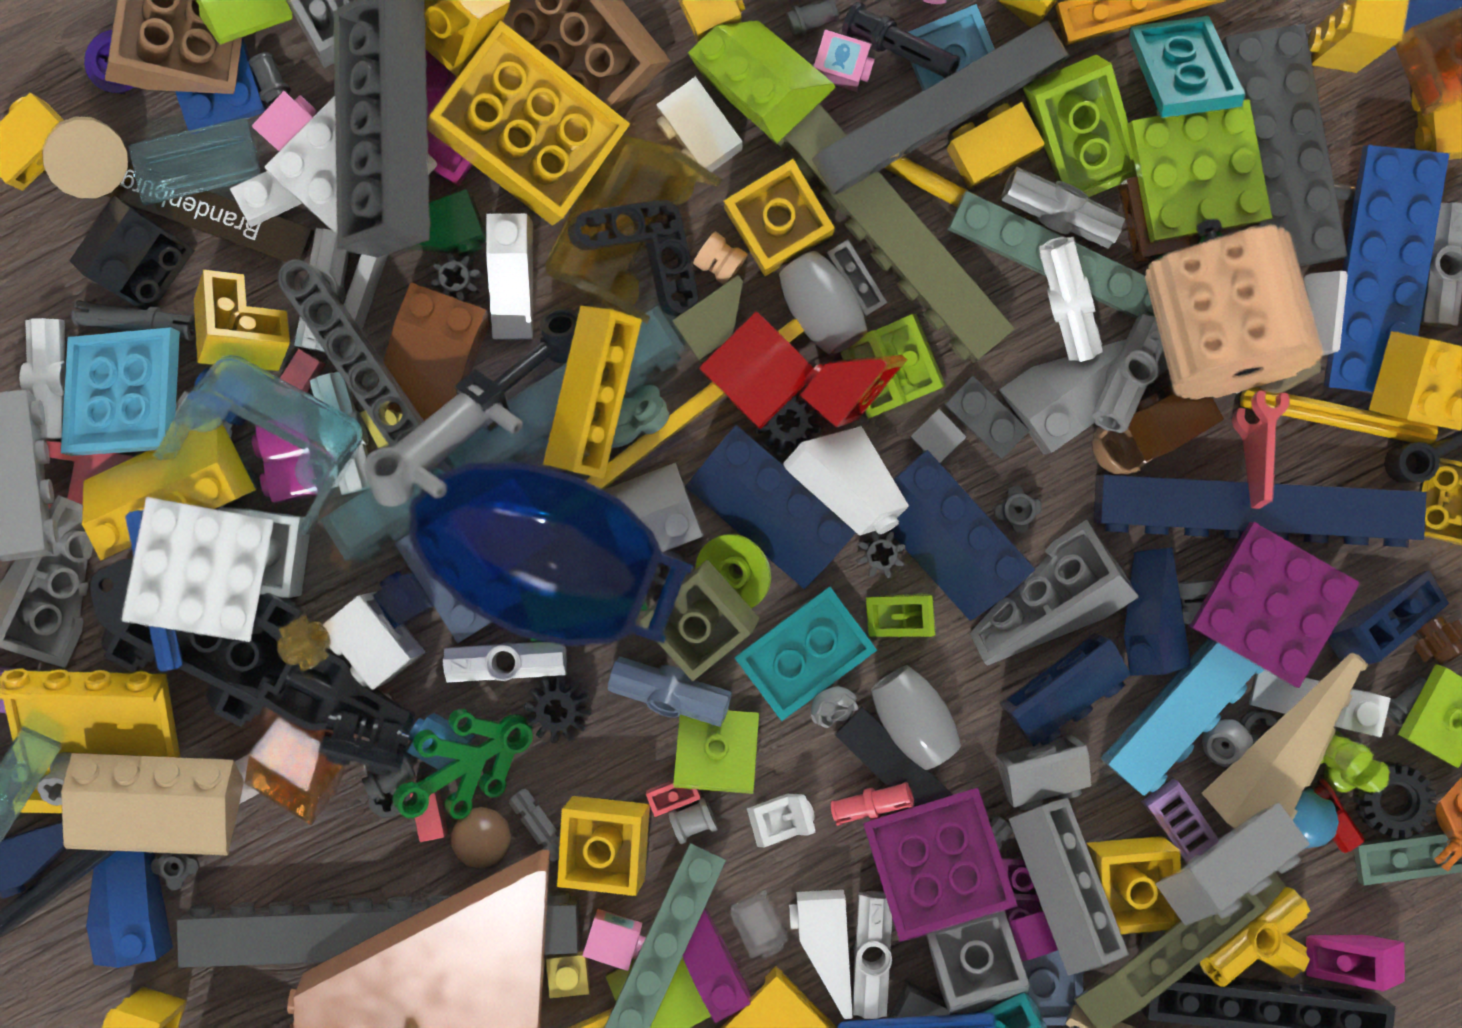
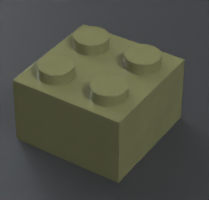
[639,560,760,681]

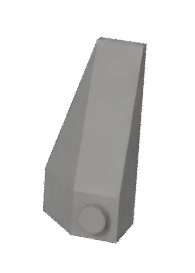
[999,339,1168,454]
[0,495,93,668]
[970,520,1139,666]

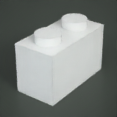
[656,76,743,177]

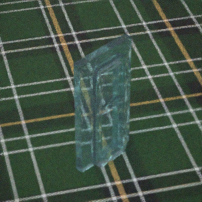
[128,118,261,206]

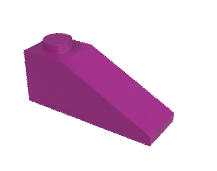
[682,906,751,1023]

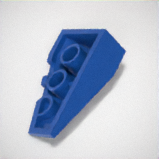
[86,851,173,968]

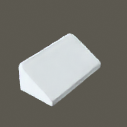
[1303,271,1348,355]

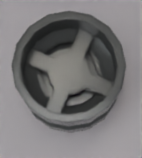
[1178,580,1215,624]

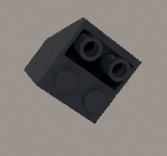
[69,196,195,310]

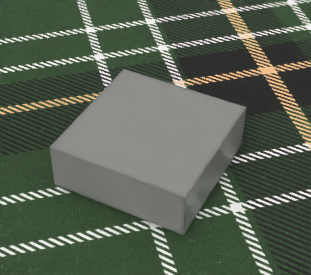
[910,409,966,463]

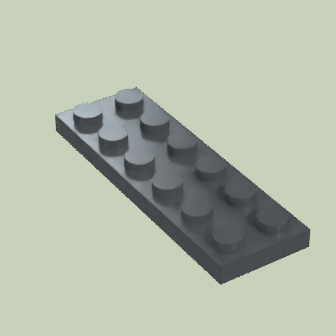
[1222,24,1347,266]

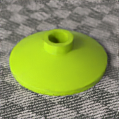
[695,534,771,609]

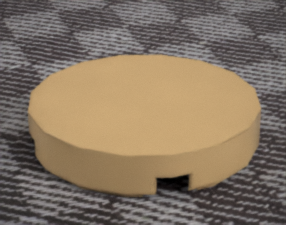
[42,117,128,198]

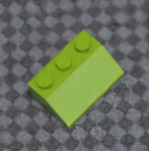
[688,21,836,143]

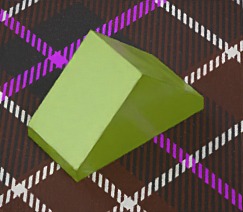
[866,593,935,637]

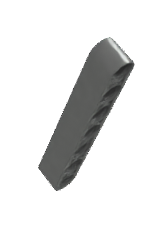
[812,21,1069,195]
[278,260,461,499]

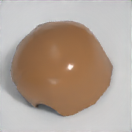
[1091,426,1153,476]
[451,807,511,869]

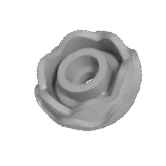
[811,686,858,728]
[1202,719,1253,768]

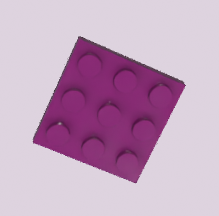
[1189,522,1360,688]
[863,788,1017,942]

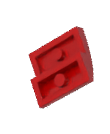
[699,311,813,429]

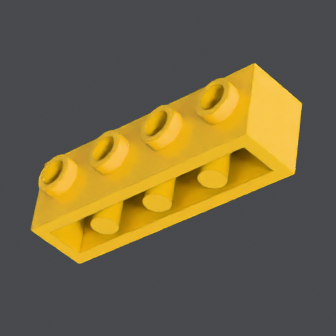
[543,306,642,479]

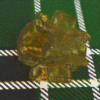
[278,616,330,671]

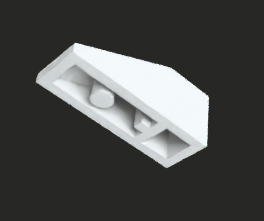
[486,214,533,339]
[1249,670,1391,737]
[789,890,852,1019]

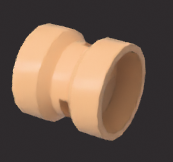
[693,231,748,285]

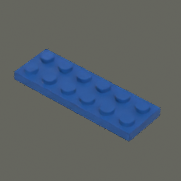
[1324,145,1450,392]

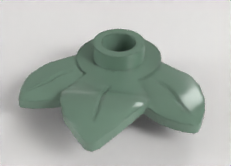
[611,385,669,448]

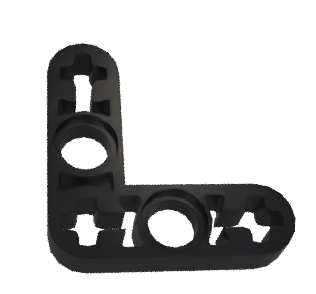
[568,200,698,316]

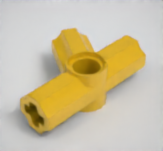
[1200,887,1310,987]

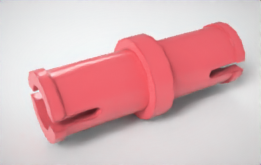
[830,782,914,826]

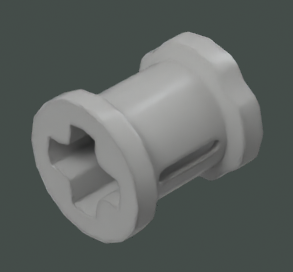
[37,752,72,806]
[668,796,718,844]

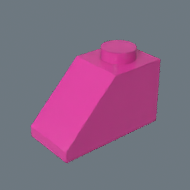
[1306,935,1405,991]

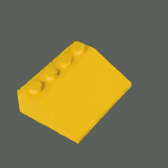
[427,20,630,226]

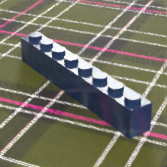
[1093,475,1427,547]

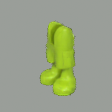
[1320,730,1389,793]

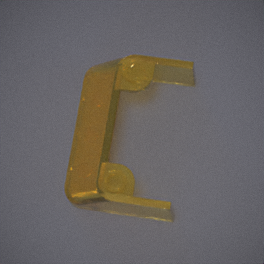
[546,135,722,324]

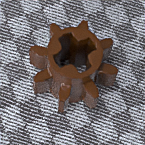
[1414,616,1462,666]

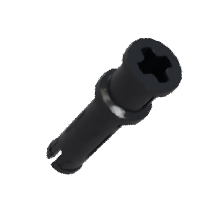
[842,2,961,79]

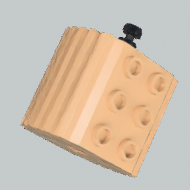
[1145,219,1323,399]

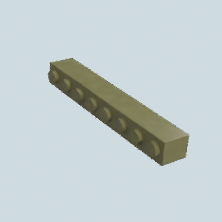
[767,104,1015,363]

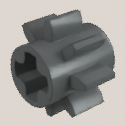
[431,253,482,302]
[856,531,905,578]

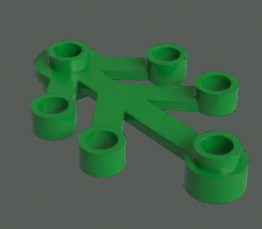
[393,708,533,819]

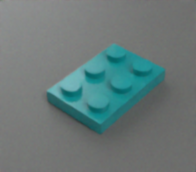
[1129,16,1245,118]
[734,586,877,721]

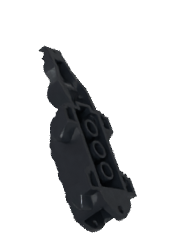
[90,558,415,746]

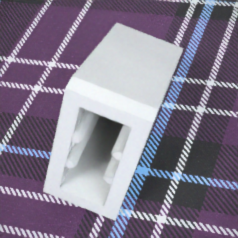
[783,426,909,535]

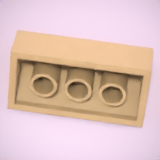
[61,753,244,855]

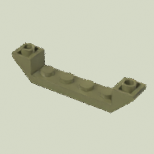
[1074,872,1286,1028]

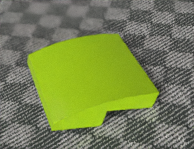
[195,0,292,45]
[840,314,946,419]
[606,957,711,1028]

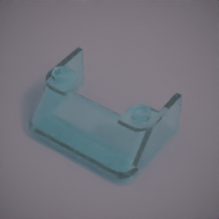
[153,355,364,536]

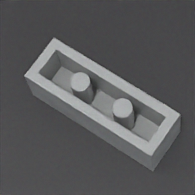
[826,240,887,318]

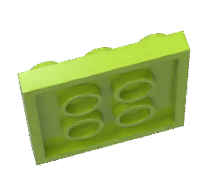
[1127,99,1272,243]

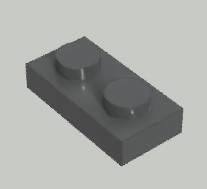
[944,376,1030,460]

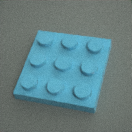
[61,327,180,456]

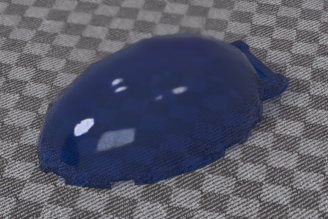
[409,463,693,646]

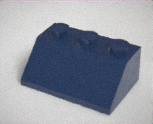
[999,633,1131,746]

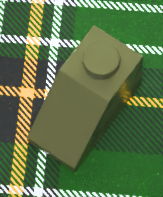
[672,275,743,364]

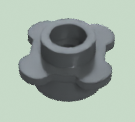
[994,486,1042,533]
[151,853,199,890]

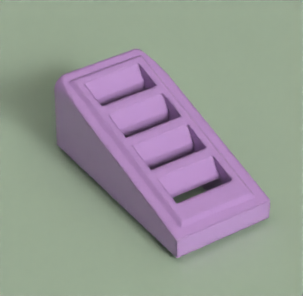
[1141,779,1219,865]

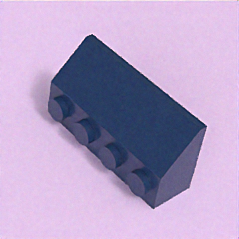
[685,425,856,589]
[889,450,1036,621]

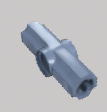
[608,656,732,727]

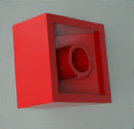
[800,355,908,427]

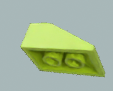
[1023,54,1137,197]

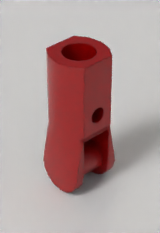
[1314,779,1365,853]

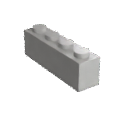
[0,389,59,562]
[1009,798,1129,975]

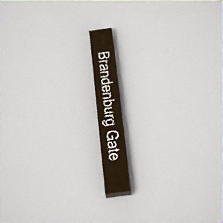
[42,162,315,262]

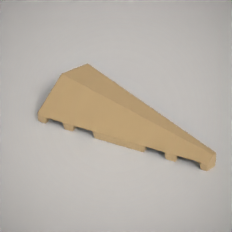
[1202,653,1368,828]

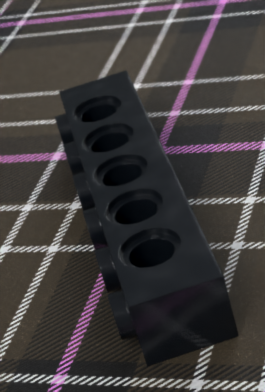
[1141,972,1396,1028]

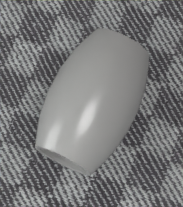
[779,251,867,356]
[871,665,961,770]

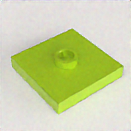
[1398,664,1462,768]
[673,710,759,794]

